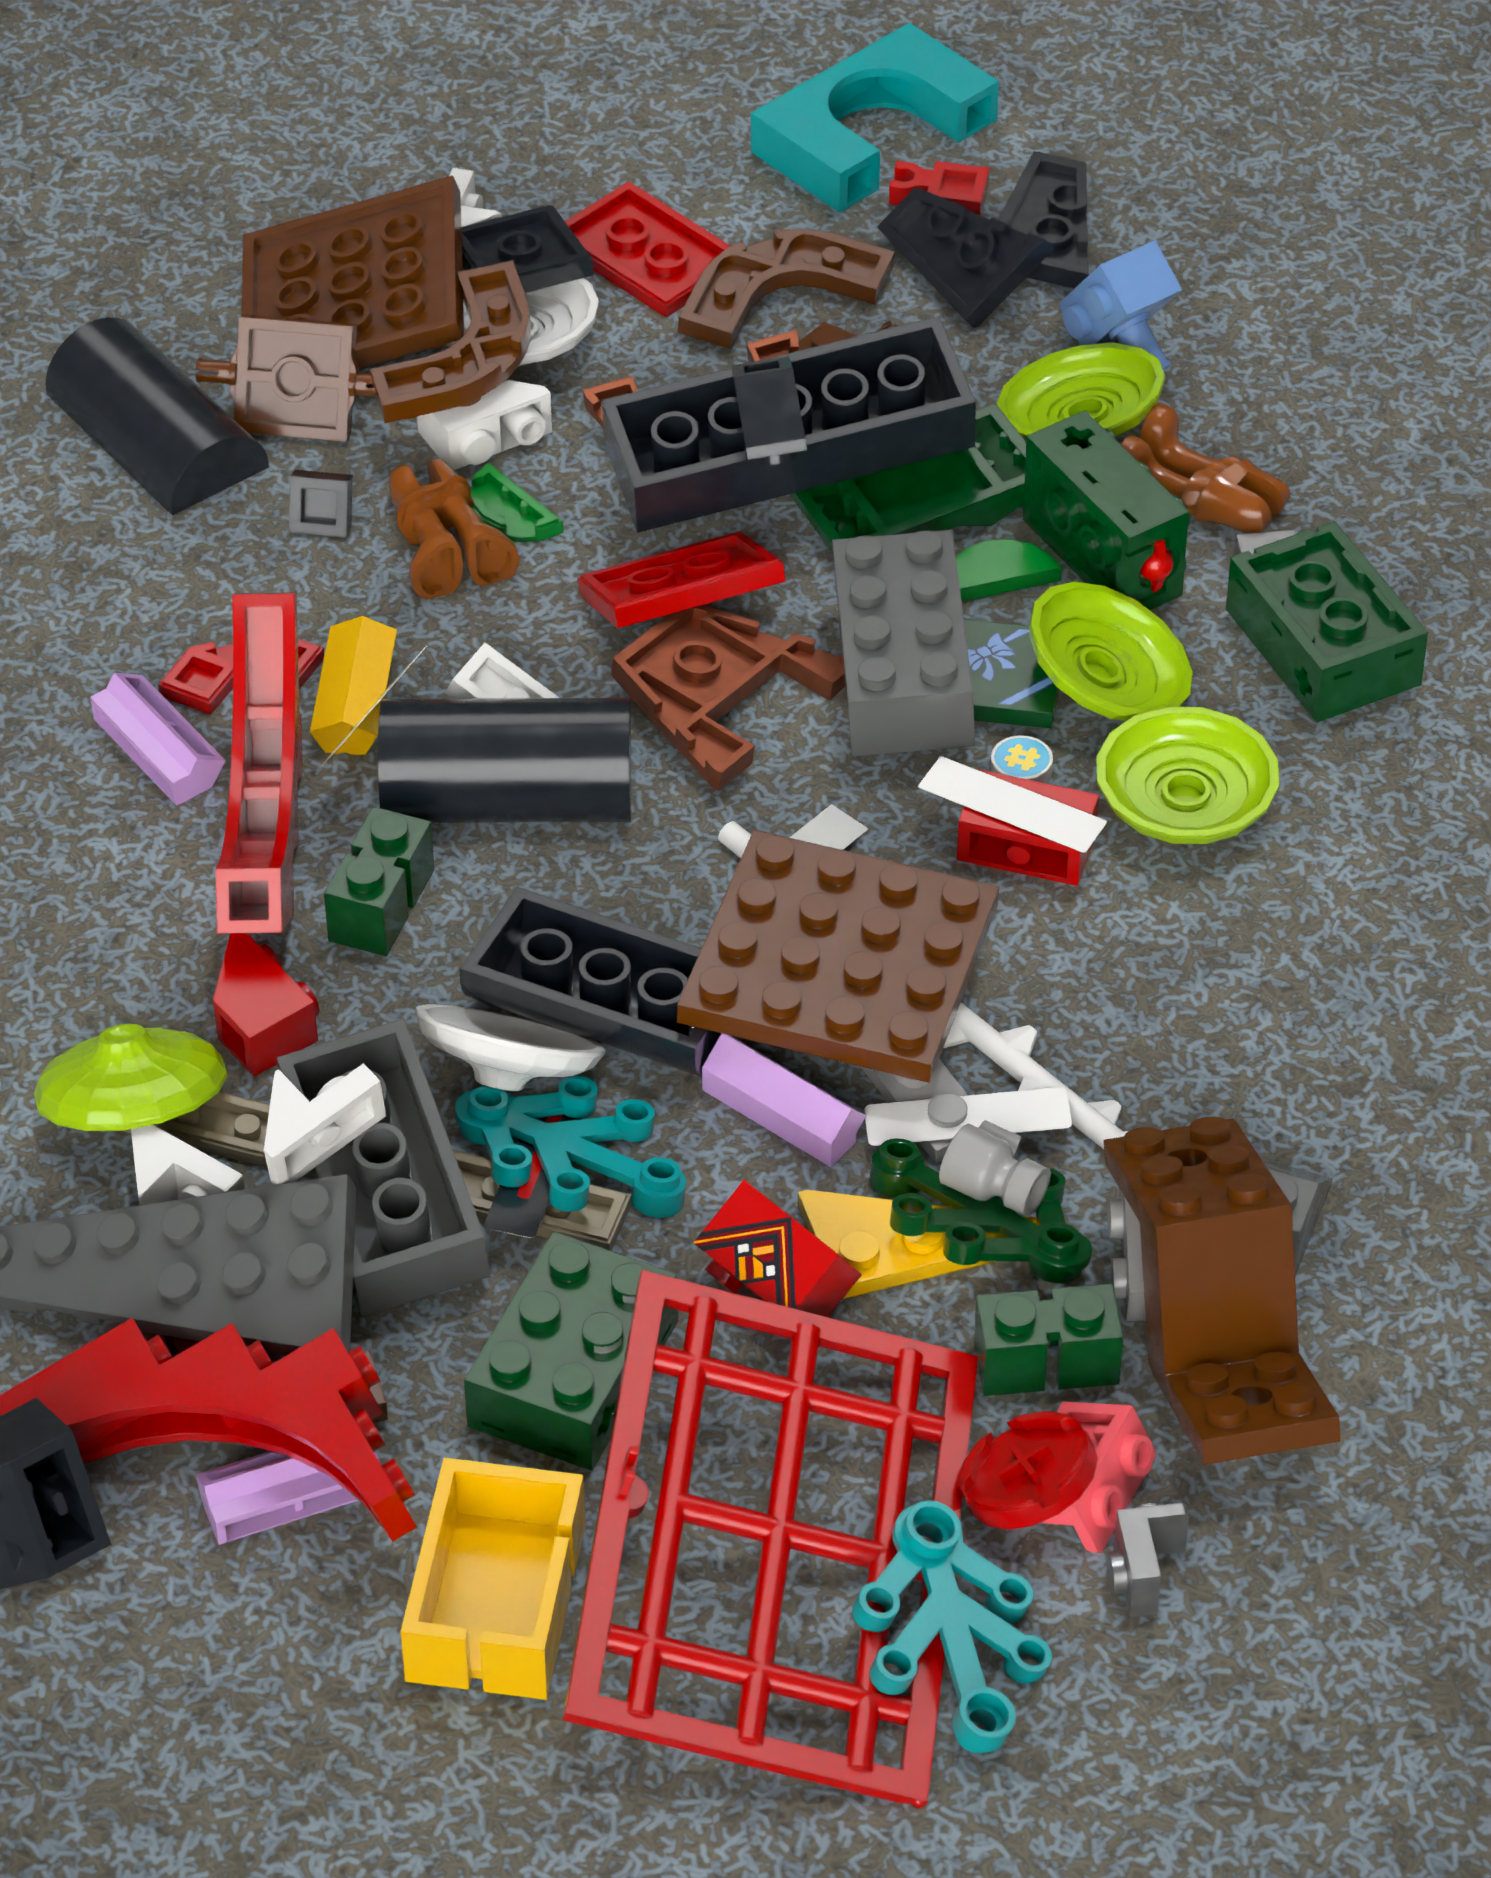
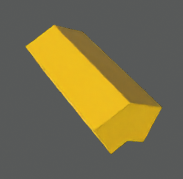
[310,616,397,755]

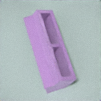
[90,673,226,806]
[702,1033,866,1167]
[195,1451,381,1545]

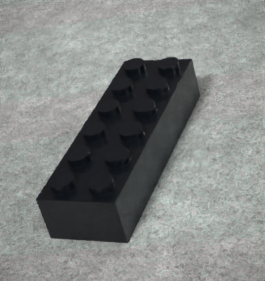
[601,316,976,533]

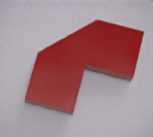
[158,638,325,715]

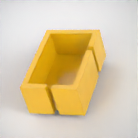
[400,1457,586,1700]

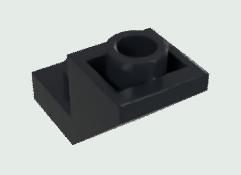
[731,356,807,465]

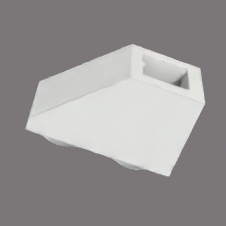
[417,380,552,470]

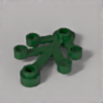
[869,1138,1092,1284]

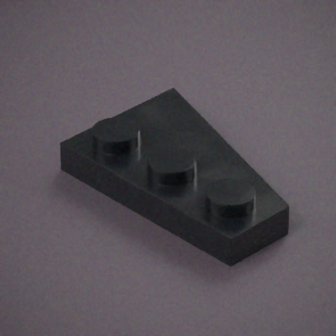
[998,151,1089,289]
[877,187,1055,328]

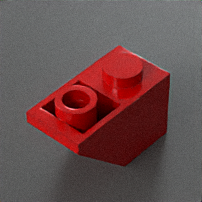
[213,933,320,1077]

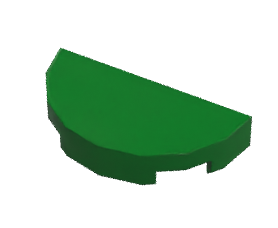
[471,462,564,542]
[956,539,1062,601]

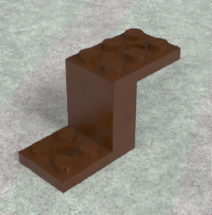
[1103,1116,1340,1465]

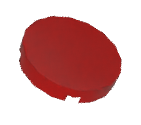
[958,1411,1098,1530]

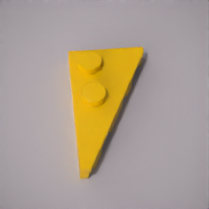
[798,1190,1038,1299]

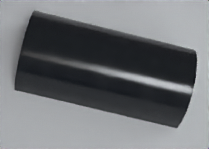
[45,317,269,516]
[378,698,631,823]
[459,887,734,1077]

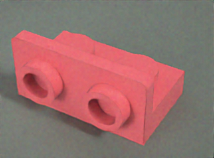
[1041,1401,1156,1553]

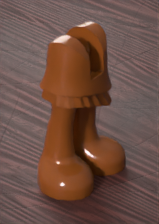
[1121,402,1290,534]
[389,458,519,600]

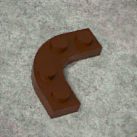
[678,229,895,349]
[370,260,531,423]

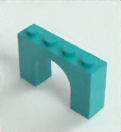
[751,23,999,213]

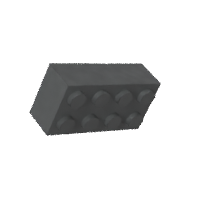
[832,530,975,757]
[277,1018,491,1317]

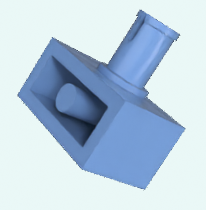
[1058,240,1182,371]

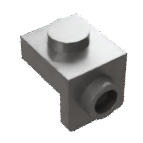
[1106,1503,1189,1617]

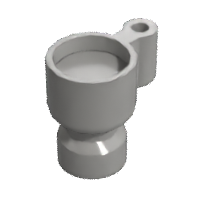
[939,1120,1051,1217]

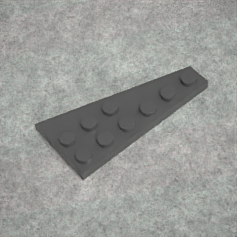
[0,1174,356,1356]

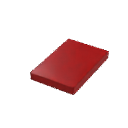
[565,181,731,318]
[577,531,786,628]

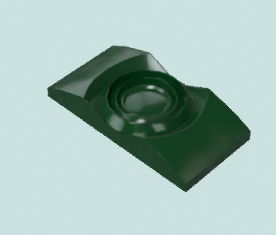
[789,403,1026,553]

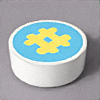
[991,735,1053,783]

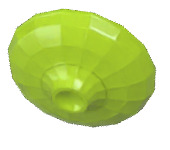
[996,343,1166,441]
[1030,581,1193,721]
[1096,706,1280,844]
[34,1024,228,1131]

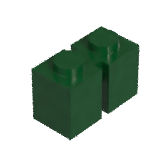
[324,807,435,956]
[974,1283,1123,1396]

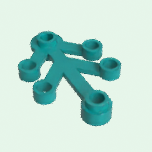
[454,1076,686,1218]
[852,1501,1052,1753]

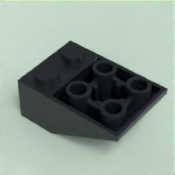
[0,1398,111,1589]

